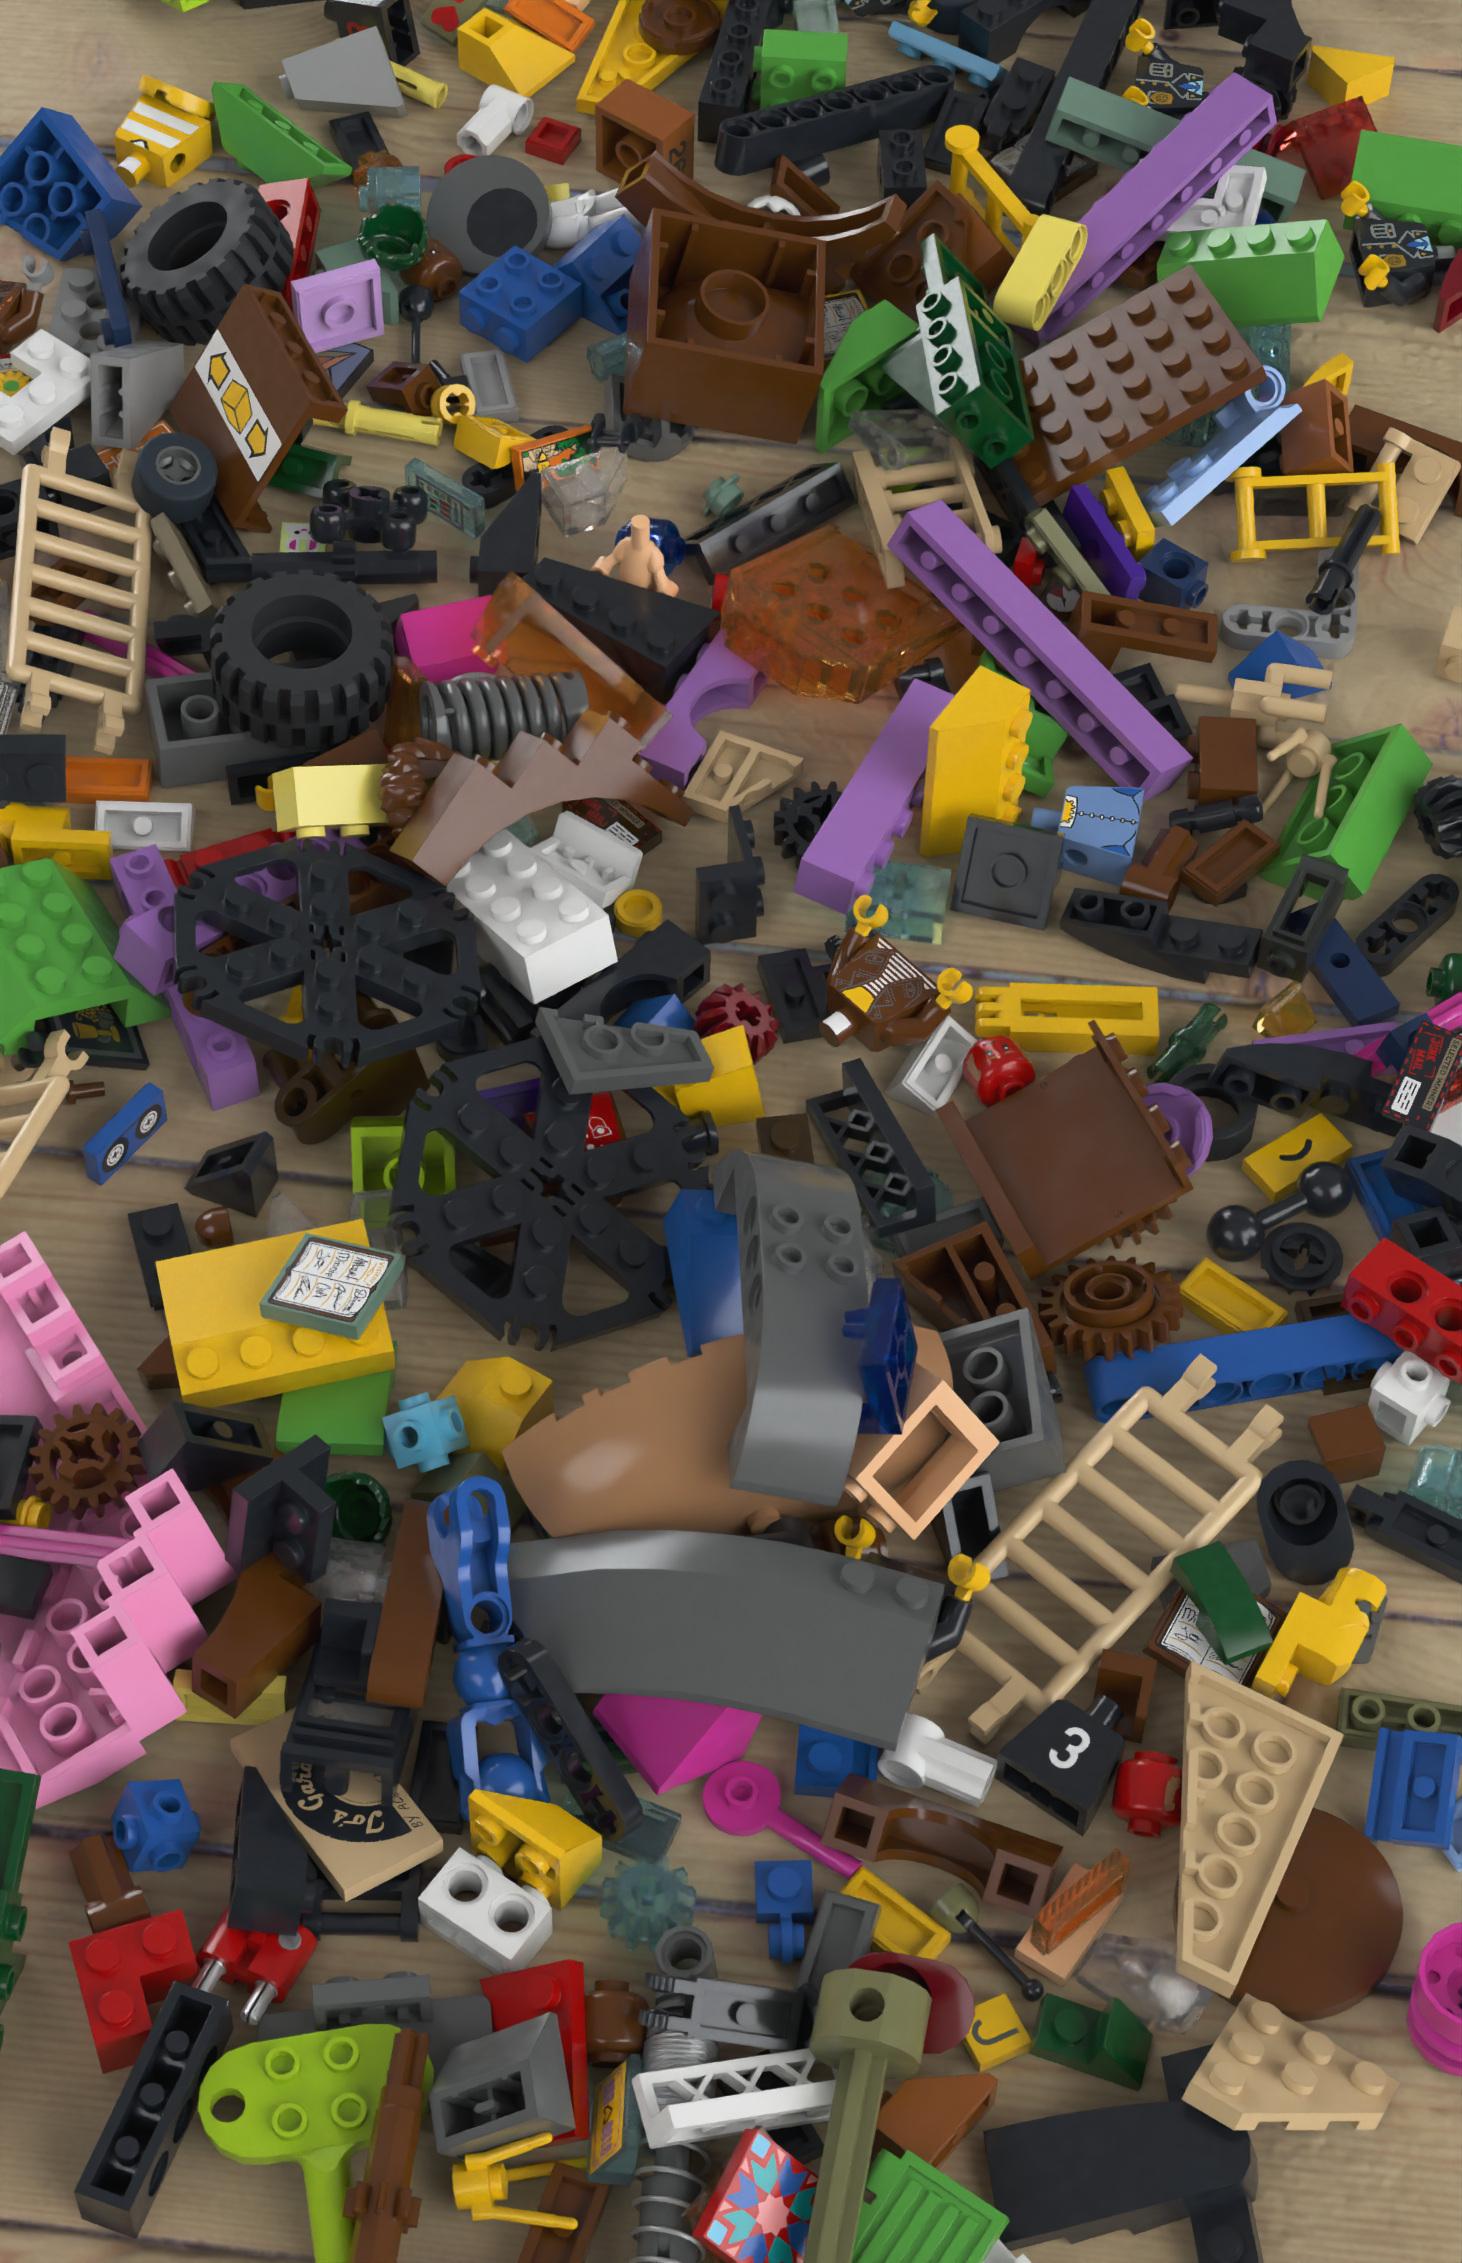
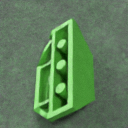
[211,82,353,190]

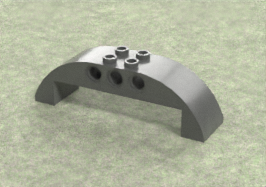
[713,1149,869,1507]

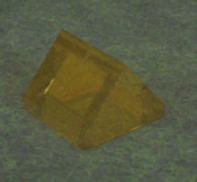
[1252,981,1318,1038]

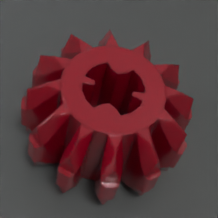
[692,983,780,1065]

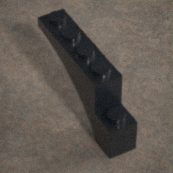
[1216,0,1312,94]

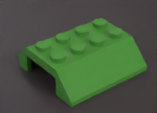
[0,858,171,1057]

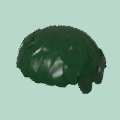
[356,203,428,271]
[325,1470,393,1557]

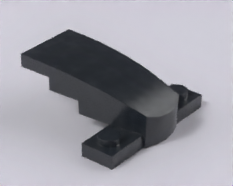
[983,2044,1264,2263]

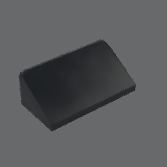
[226,751,321,805]

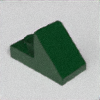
[1028,1993,1153,2091]

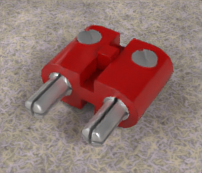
[191,1903,318,2026]

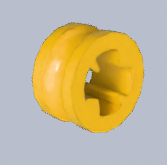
[430,384,476,425]

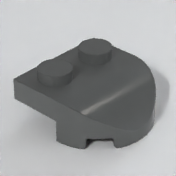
[604,373,699,462]

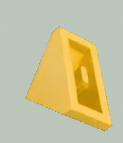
[1307,45,1395,116]

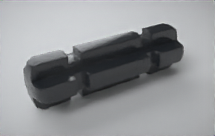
[1169,794,1264,836]

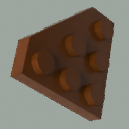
[849,179,970,324]

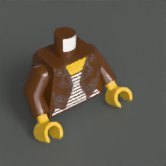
[819,895,973,1052]

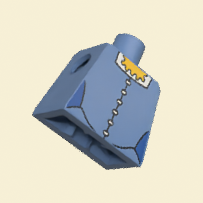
[1031,786,1145,887]

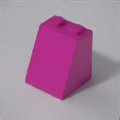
[592,1694,762,1795]

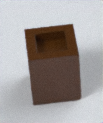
[1308,1404,1386,1485]
[1093,1649,1158,1744]

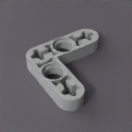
[1220,547,1359,659]

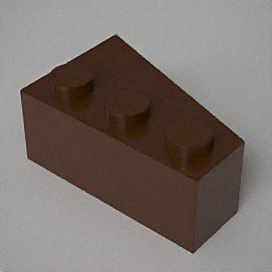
[892,1221,1057,1374]

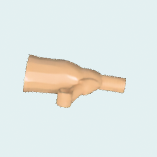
[590,515,679,597]

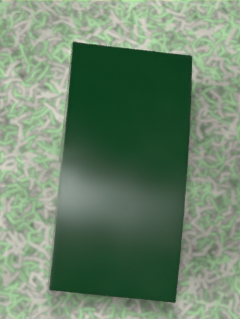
[1170,1541,1273,1665]

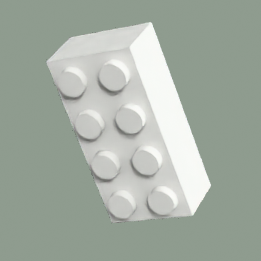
[425,828,618,1005]

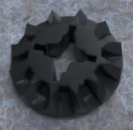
[1260,1222,1343,1297]

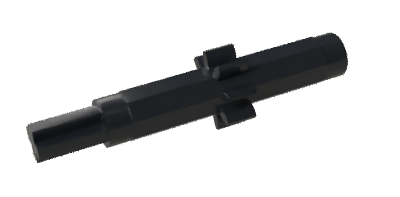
[206,541,438,585]

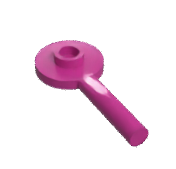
[703,1761,863,1880]

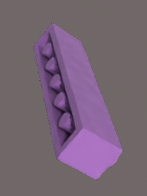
[793,678,955,915]

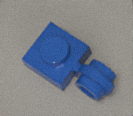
[754,1860,814,1965]

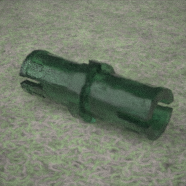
[1146,1003,1228,1084]

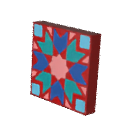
[692,2129,818,2263]

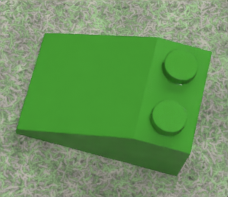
[815,299,919,454]

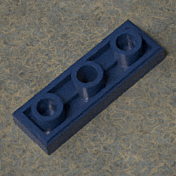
[1283,901,1400,1027]

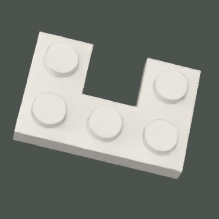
[1138,159,1267,241]
[0,329,91,455]

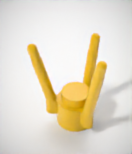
[452,2131,590,2230]

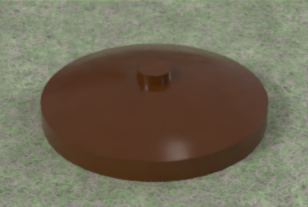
[1172,1808,1403,2022]

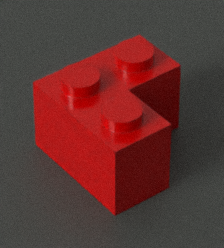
[68,1909,199,2074]

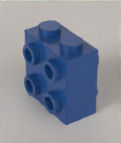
[458,245,583,363]

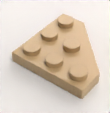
[1181,1993,1401,2130]

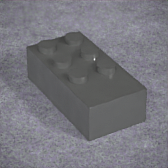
[145,657,350,788]

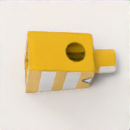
[114,93,214,188]

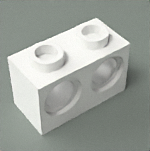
[418,1847,553,1975]

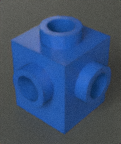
[110,1779,201,1872]

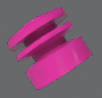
[1406,1922,1462,2077]

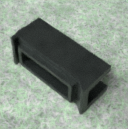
[1256,853,1349,983]

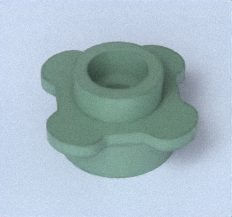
[701,473,744,518]

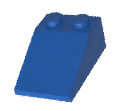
[662,1189,744,1358]

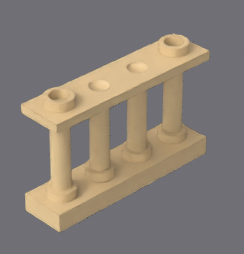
[852,437,1002,589]

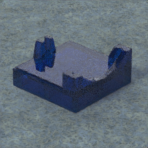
[842,1278,918,1435]

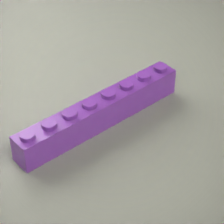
[1004,72,1277,349]
[887,500,1193,803]

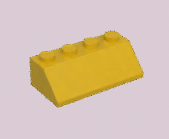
[919,665,1033,858]

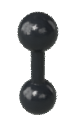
[1206,1161,1353,1263]

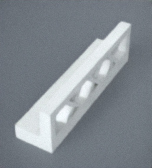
[631,2048,838,2149]

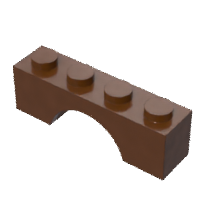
[1349,404,1462,518]
[820,1773,1064,1919]

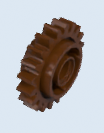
[1037,1256,1183,1362]

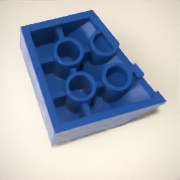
[0,107,142,262]

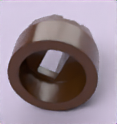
[195,1206,234,1249]

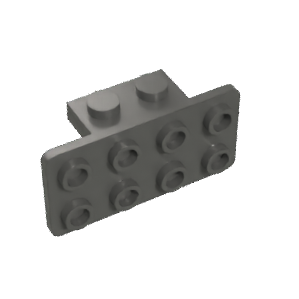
[258,1971,493,2114]

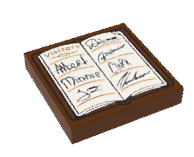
[1142,1584,1288,1688]

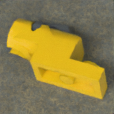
[0,800,114,880]
[1251,1567,1388,1699]

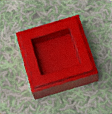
[525,117,581,165]

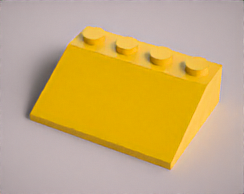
[155,1219,396,1408]

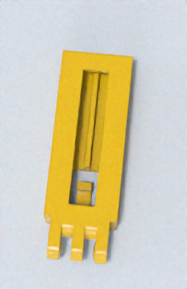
[974,982,1159,1056]

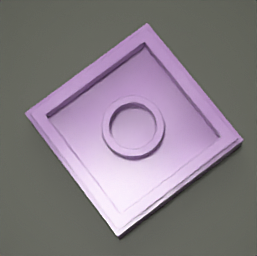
[291,259,384,353]

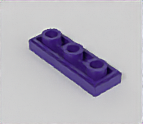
[1062,484,1146,600]

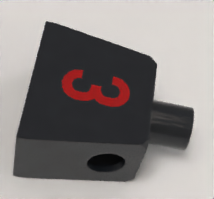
[324,0,420,67]

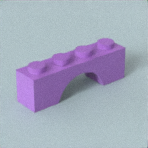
[635,628,771,800]

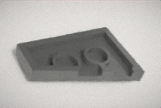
[535,1007,714,1095]

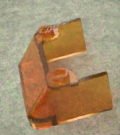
[469,571,674,756]

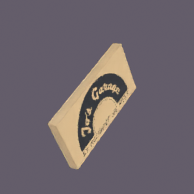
[230,1700,444,1902]

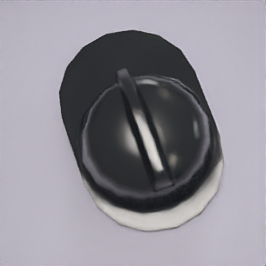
[1256,1460,1354,1586]

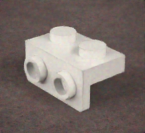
[530,811,643,909]

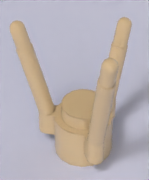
[1262,727,1337,819]

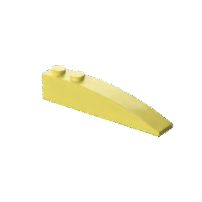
[272,760,500,840]

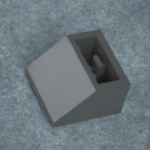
[429,2012,576,2161]

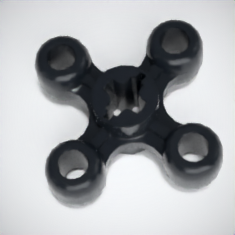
[309,479,428,551]

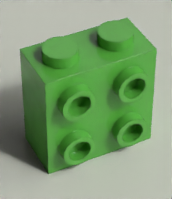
[752,29,848,110]

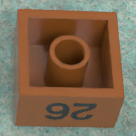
[595,79,694,184]

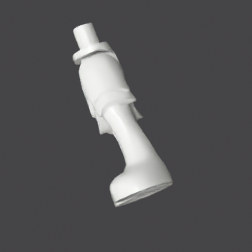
[546,188,646,249]

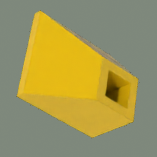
[457,8,575,98]
[468,1789,602,1911]

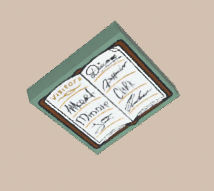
[259,1233,404,1340]

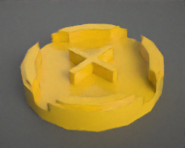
[137,74,217,122]

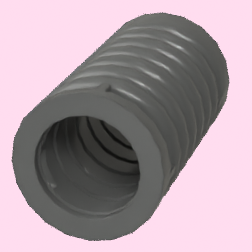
[419,670,589,761]

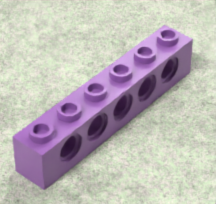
[113,830,367,996]
[109,844,260,1111]

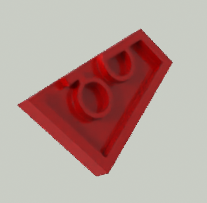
[479,1959,590,2148]

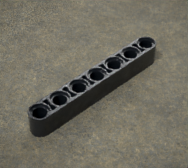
[714,65,955,176]

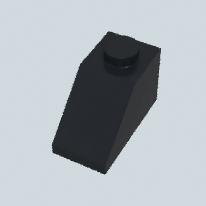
[137,1400,275,1492]

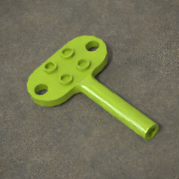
[198,2024,435,2263]

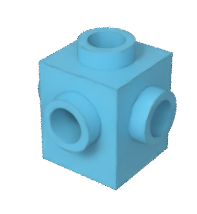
[382,1392,470,1473]

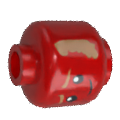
[962,1035,1036,1108]
[1111,1751,1182,1838]

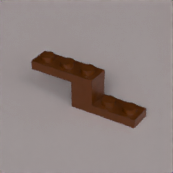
[971,591,1217,671]

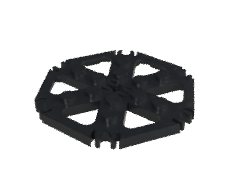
[172,838,481,1068]
[388,1036,709,1352]

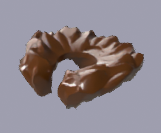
[378,737,463,839]

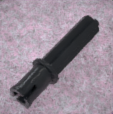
[1305,504,1382,615]

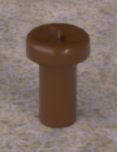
[66,1080,105,1105]

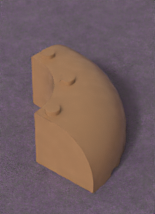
[502,1322,953,1538]

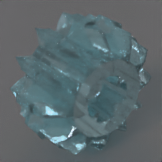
[599,1852,696,1954]

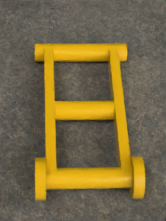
[945,125,1039,259]
[1225,462,1400,564]

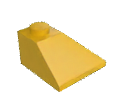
[436,1356,554,1477]

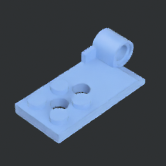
[1138,365,1302,528]

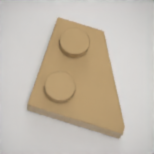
[682,730,804,823]

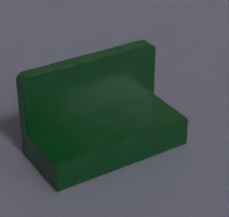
[267,442,352,498]

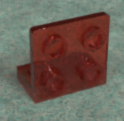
[1279,96,1377,200]

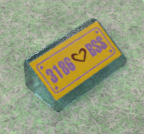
[586,2054,643,2186]

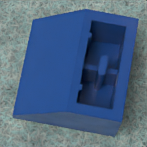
[552,214,642,336]

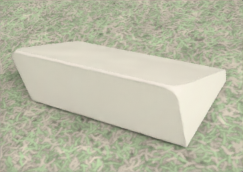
[95,800,196,852]
[885,1015,978,1117]

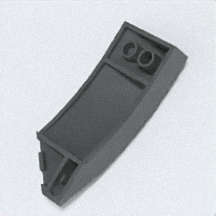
[507,1530,945,1752]

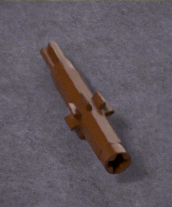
[342,2028,430,2263]

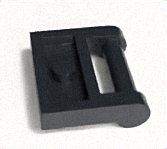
[302,1853,422,1942]

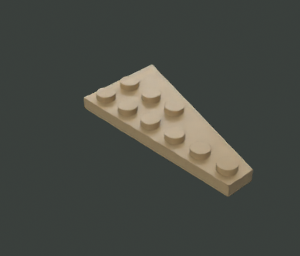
[1176,1661,1344,1999]

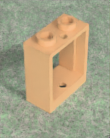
[843,1361,1000,1540]

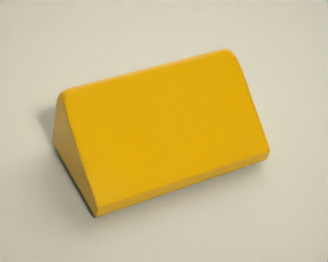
[453,414,537,469]

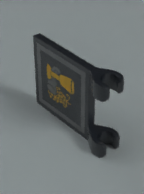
[17,1003,150,1071]

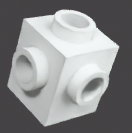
[1368,1351,1451,1446]

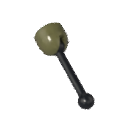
[929,1883,1044,2002]

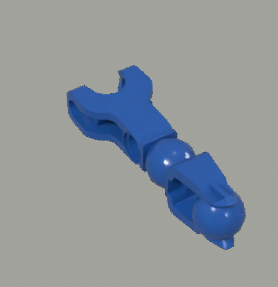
[426,1476,551,1822]

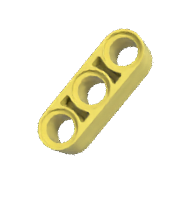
[993,214,1088,331]

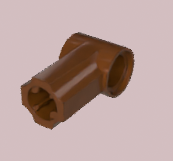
[1119,825,1199,912]
[69,1833,152,1934]

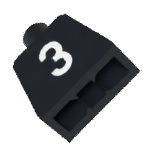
[995,1695,1126,1837]

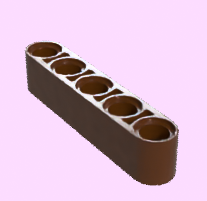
[366,1498,450,1710]

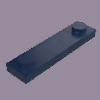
[80,209,132,348]

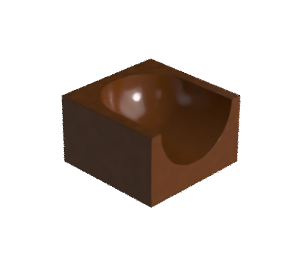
[623,208,826,444]

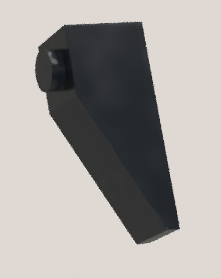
[469,473,542,604]
[227,1766,316,1937]

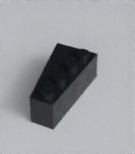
[516,557,721,705]

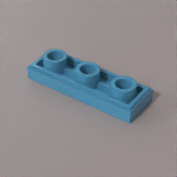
[888,20,1009,89]

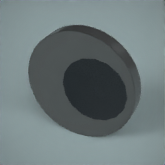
[427,155,552,279]

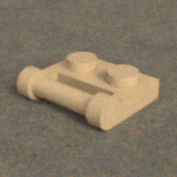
[1345,427,1462,545]

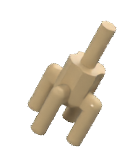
[1175,663,1333,749]

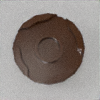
[639,0,720,55]

